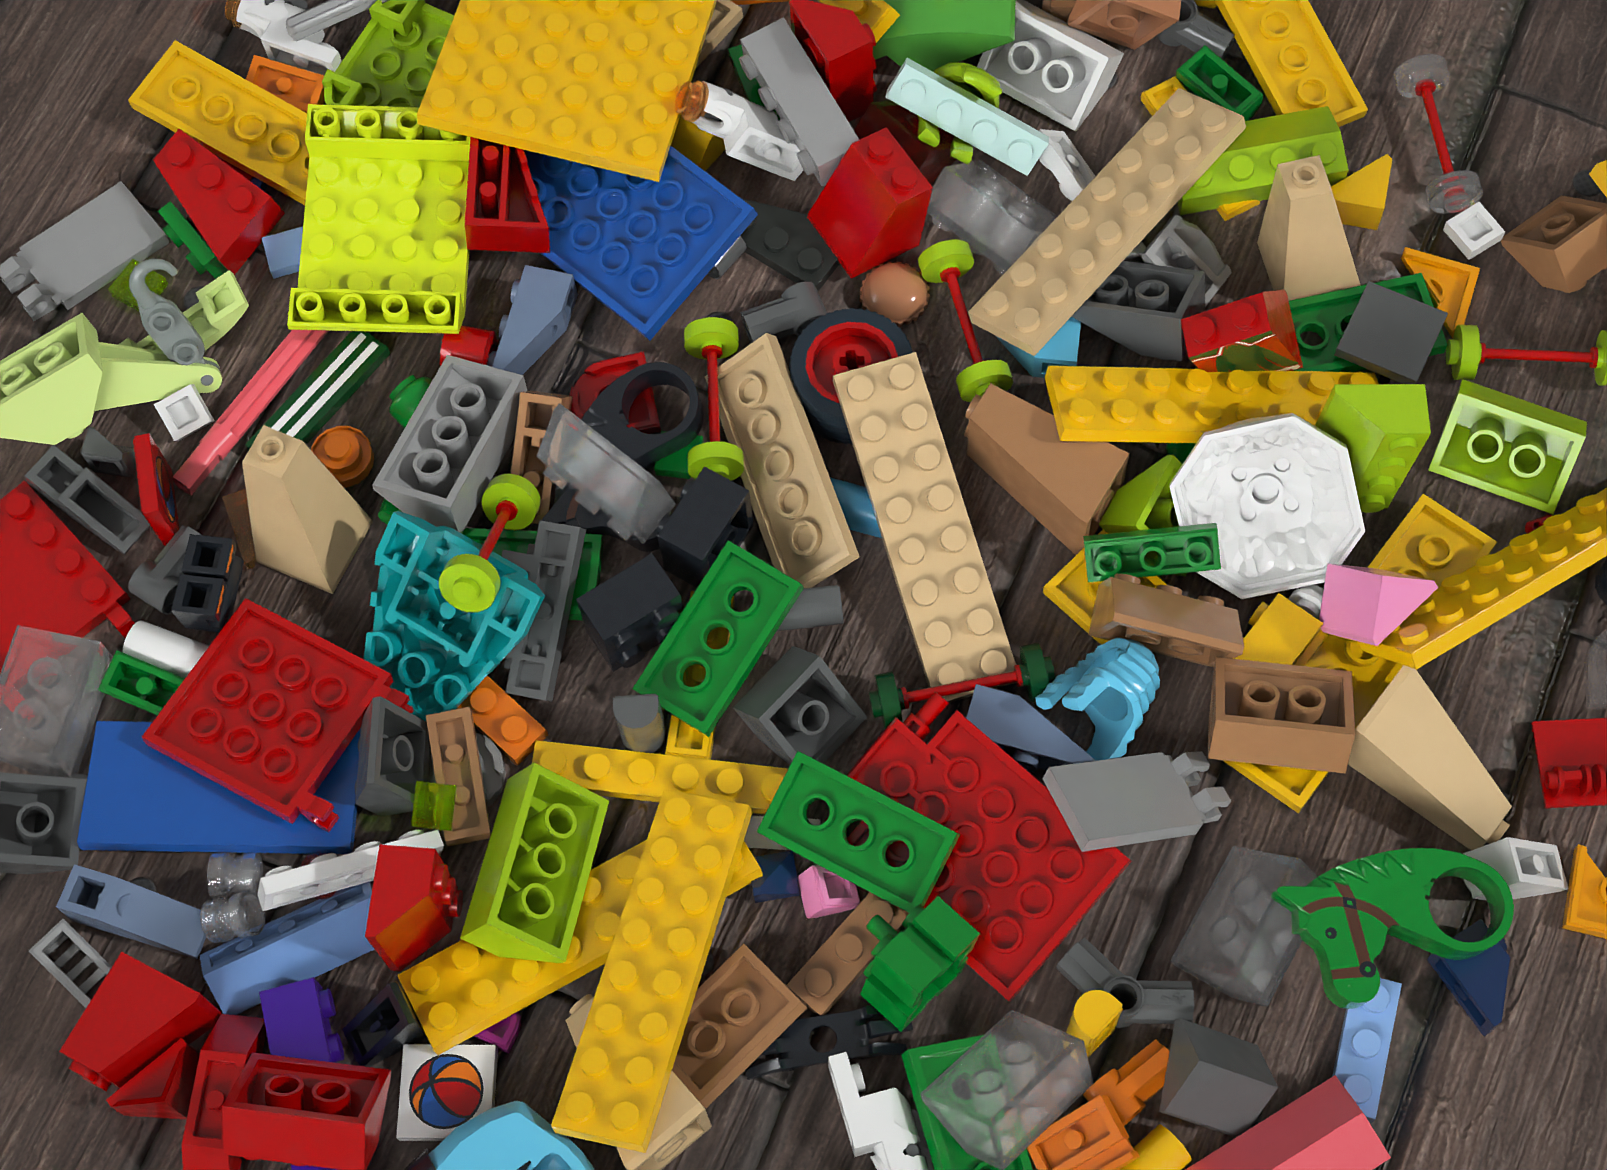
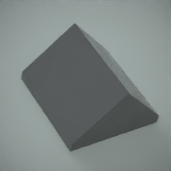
[1159,1018,1278,1137]

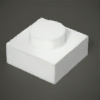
[1443,202,1505,260]
[154,384,215,441]

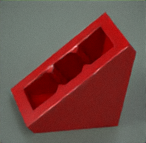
[106,1038,199,1119]

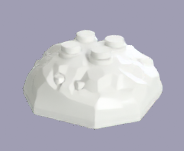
[1170,413,1365,599]

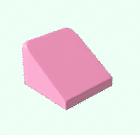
[797,865,860,918]

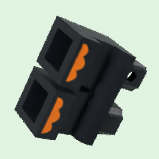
[172,534,245,633]

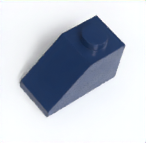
[1427,919,1510,1037]

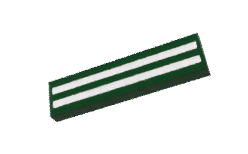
[245,331,390,451]

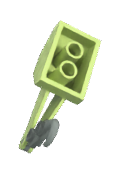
[0,258,222,445]

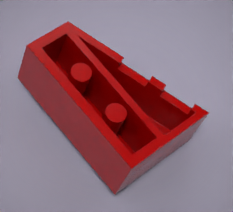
[153,129,285,276]
[465,137,550,253]

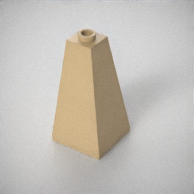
[1257,155,1361,301]
[242,425,373,594]
[1348,665,1512,851]
[565,994,712,1170]

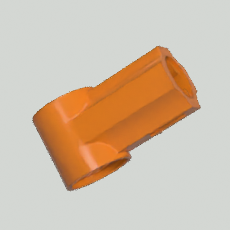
[1083,1039,1170,1126]

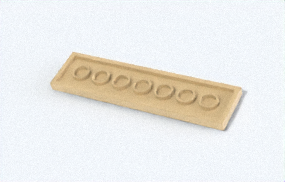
[968,88,1246,356]
[833,352,1017,703]

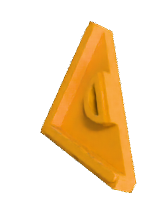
[1401,247,1480,338]
[1562,844,1607,939]

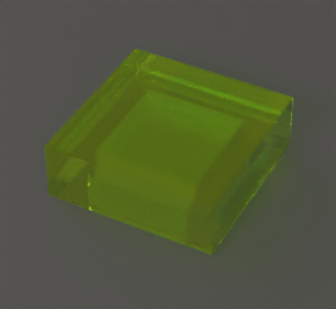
[108,259,168,312]
[411,781,457,831]

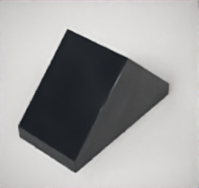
[342,982,427,1067]

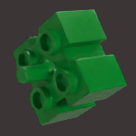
[860,896,980,1032]

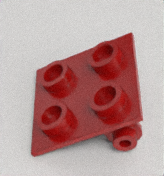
[1531,718,1607,809]

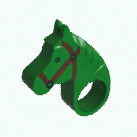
[1271,848,1514,1009]

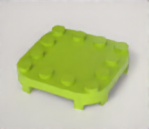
[322,0,455,107]

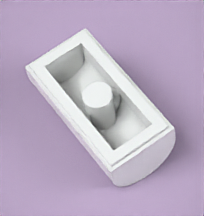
[123,620,209,678]

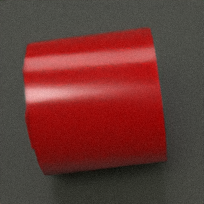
[440,325,499,366]

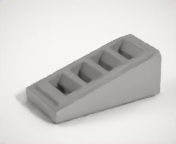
[29,919,112,1008]

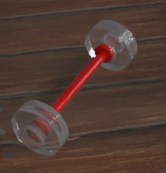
[1394,54,1483,213]

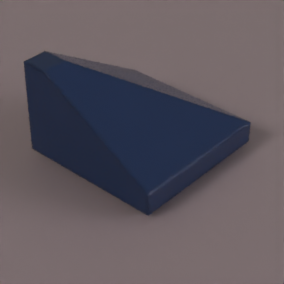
[751,851,800,903]

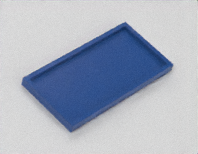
[77,721,361,854]

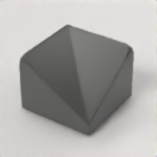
[81,427,136,477]

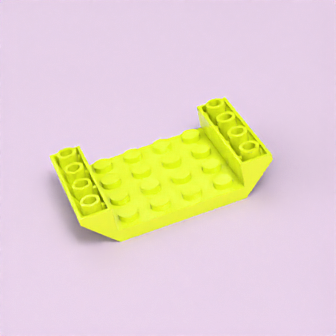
[287,104,471,334]

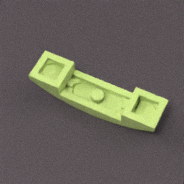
[118,270,249,351]

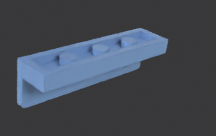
[200,881,375,1015]

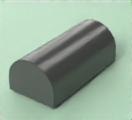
[752,585,844,632]
[613,694,666,754]

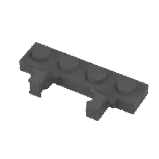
[502,521,586,702]

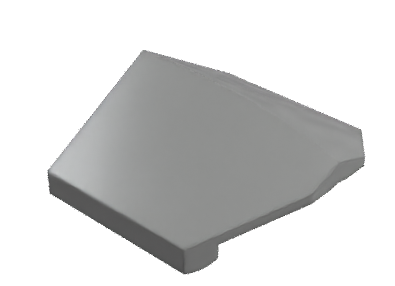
[1141,215,1232,307]

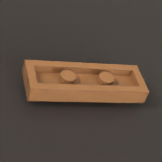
[426,707,492,847]
[786,892,909,1016]

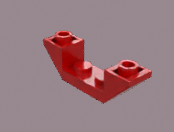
[182,1014,266,1170]

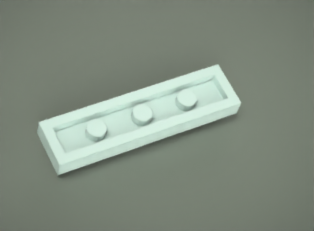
[885,58,1049,176]

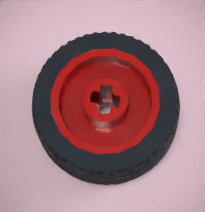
[789,308,913,445]

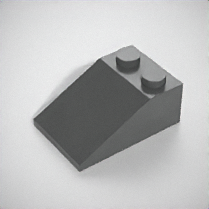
[1071,261,1205,361]

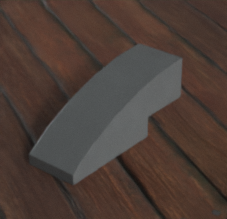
[25,445,150,555]

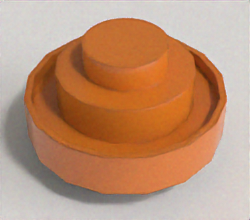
[311,426,374,488]

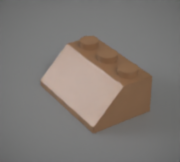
[1088,574,1244,668]
[1208,657,1355,774]

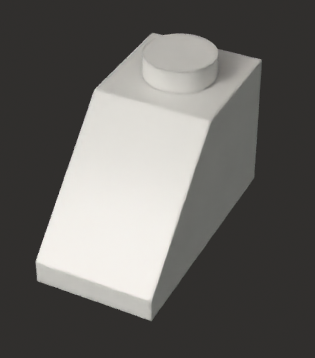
[1463,837,1569,901]

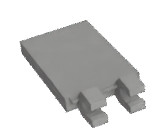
[0,181,170,321]
[1042,751,1231,852]

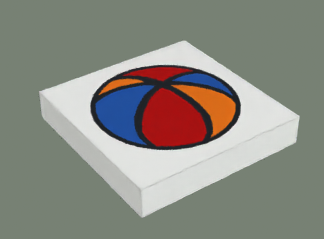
[396,1044,498,1141]

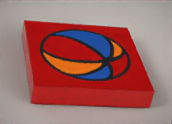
[133,433,179,546]

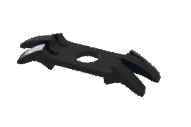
[746,1005,913,1080]

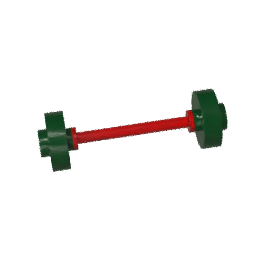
[869,643,1055,729]

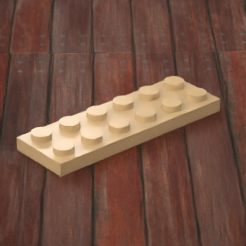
[704,333,860,589]

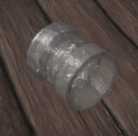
[207,853,263,898]
[200,891,265,944]

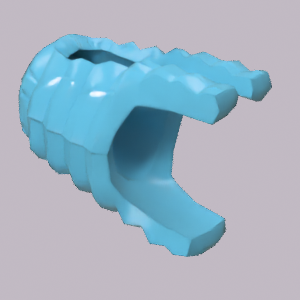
[1036,638,1160,761]

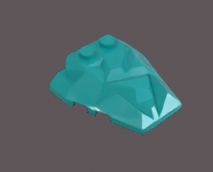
[364,511,545,722]

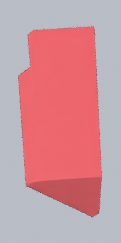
[1185,1075,1391,1170]

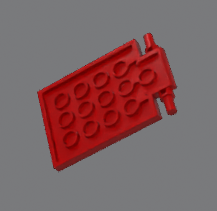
[822,691,1132,1001]

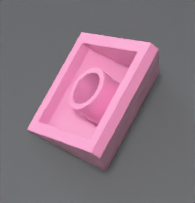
[1319,564,1438,646]

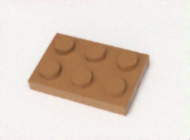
[672,944,807,1109]

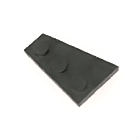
[740,198,840,291]

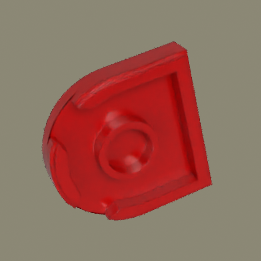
[569,351,661,434]

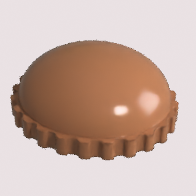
[860,262,930,327]

